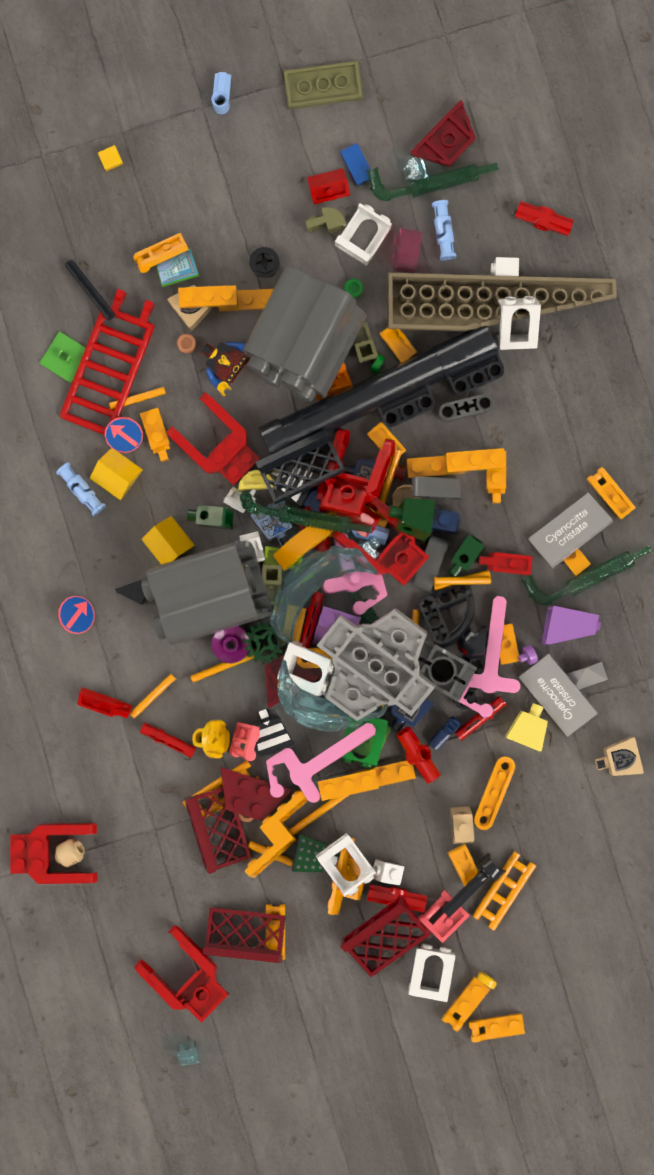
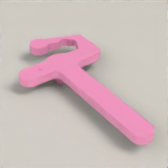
[322,509,387,616]
[459,596,520,718]
[266,723,376,803]

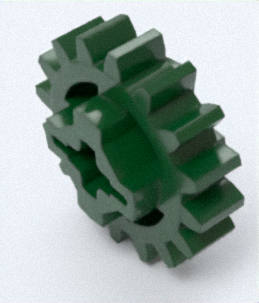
[243,622,286,664]

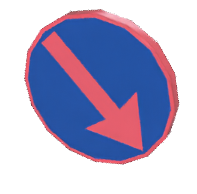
[105,417,143,453]
[58,596,95,634]

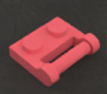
[229,722,260,761]
[418,890,470,943]

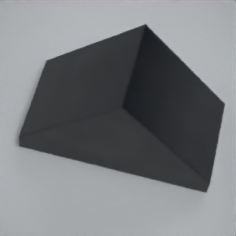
[115,578,147,605]

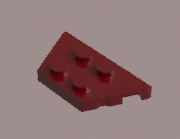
[410,100,476,167]
[265,654,322,708]
[220,767,291,821]

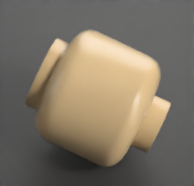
[55,839,85,867]

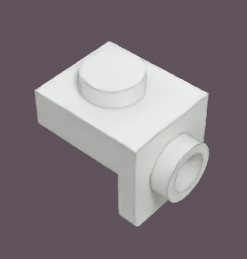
[223,487,256,513]
[239,531,265,562]
[372,859,404,885]

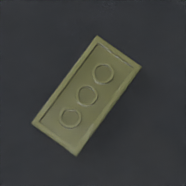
[283,60,363,110]

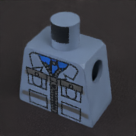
[251,501,293,547]

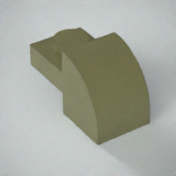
[305,207,346,234]
[353,322,378,363]
[262,565,282,606]

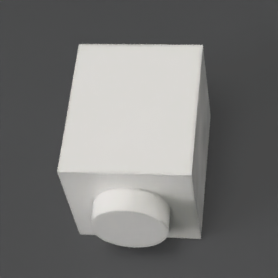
[491,257,519,276]

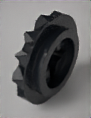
[249,247,280,278]

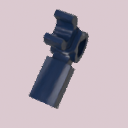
[428,716,461,751]

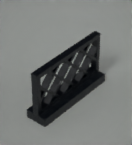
[256,429,345,505]

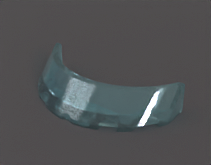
[270,546,378,645]
[277,660,388,732]

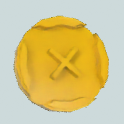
[192,720,230,758]

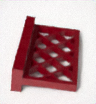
[184,786,251,874]
[341,895,431,977]
[202,908,286,963]

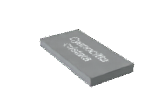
[528,493,613,569]
[519,653,598,737]

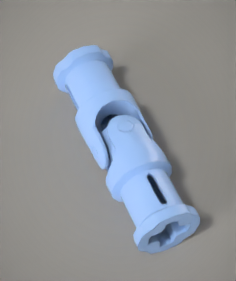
[432,200,456,261]
[56,462,106,517]

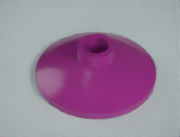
[212,626,249,664]

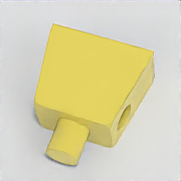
[505,703,548,752]

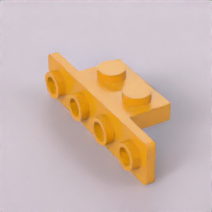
[328,838,364,915]

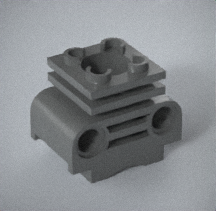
[418,640,477,702]

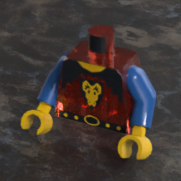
[201,342,249,396]

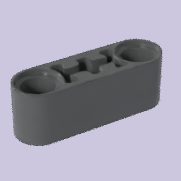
[438,394,494,423]
[412,477,461,499]
[412,534,450,593]

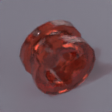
[393,463,407,482]

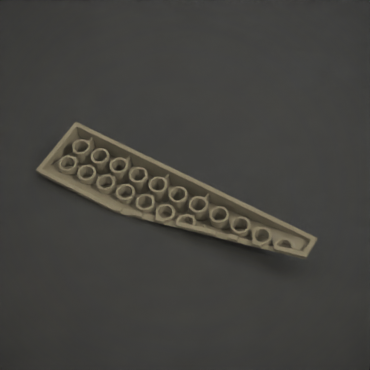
[386,273,617,331]

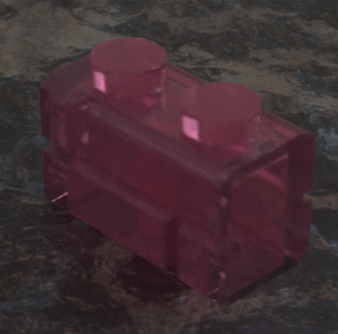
[390,228,422,273]

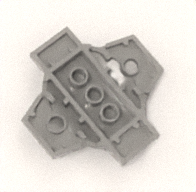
[317,608,435,721]

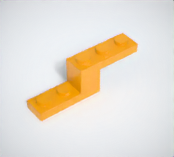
[178,285,274,312]
[406,448,506,479]
[318,760,416,801]
[245,790,308,878]

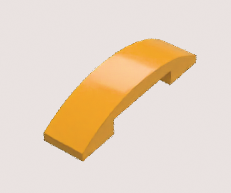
[273,511,346,571]

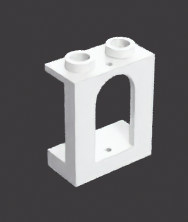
[335,203,392,266]
[496,296,541,350]
[277,641,335,696]
[316,833,376,896]
[408,943,455,1002]

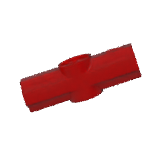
[514,201,574,237]
[396,726,441,783]
[367,884,427,912]

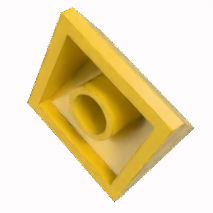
[90,448,143,501]
[141,516,195,565]

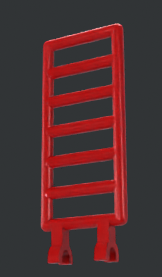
[60,289,155,435]

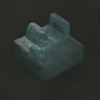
[403,157,428,180]
[357,536,381,559]
[177,1042,200,1066]

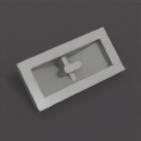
[566,662,608,689]

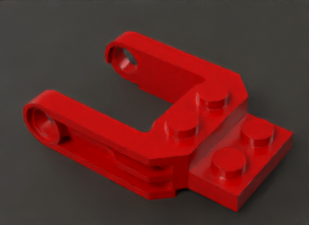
[165,392,260,486]
[322,428,395,517]
[332,498,429,586]
[10,823,98,884]
[134,925,229,1023]

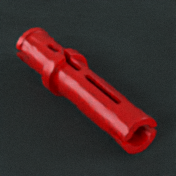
[300,591,325,648]
[455,696,506,741]
[139,722,197,758]

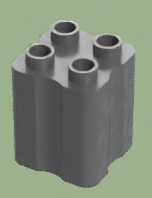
[242,267,367,402]
[141,540,273,645]

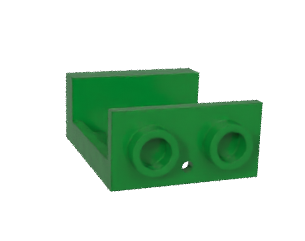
[342,715,388,768]

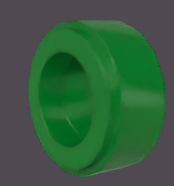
[344,278,363,298]
[369,354,385,373]

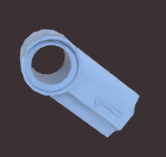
[211,72,231,114]
[351,526,390,546]

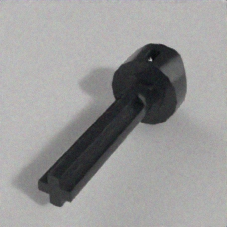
[441,853,506,918]

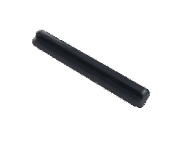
[65,259,115,321]

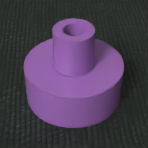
[518,645,538,665]

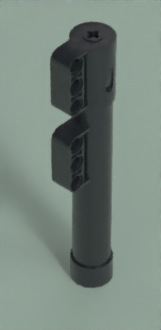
[258,326,504,455]

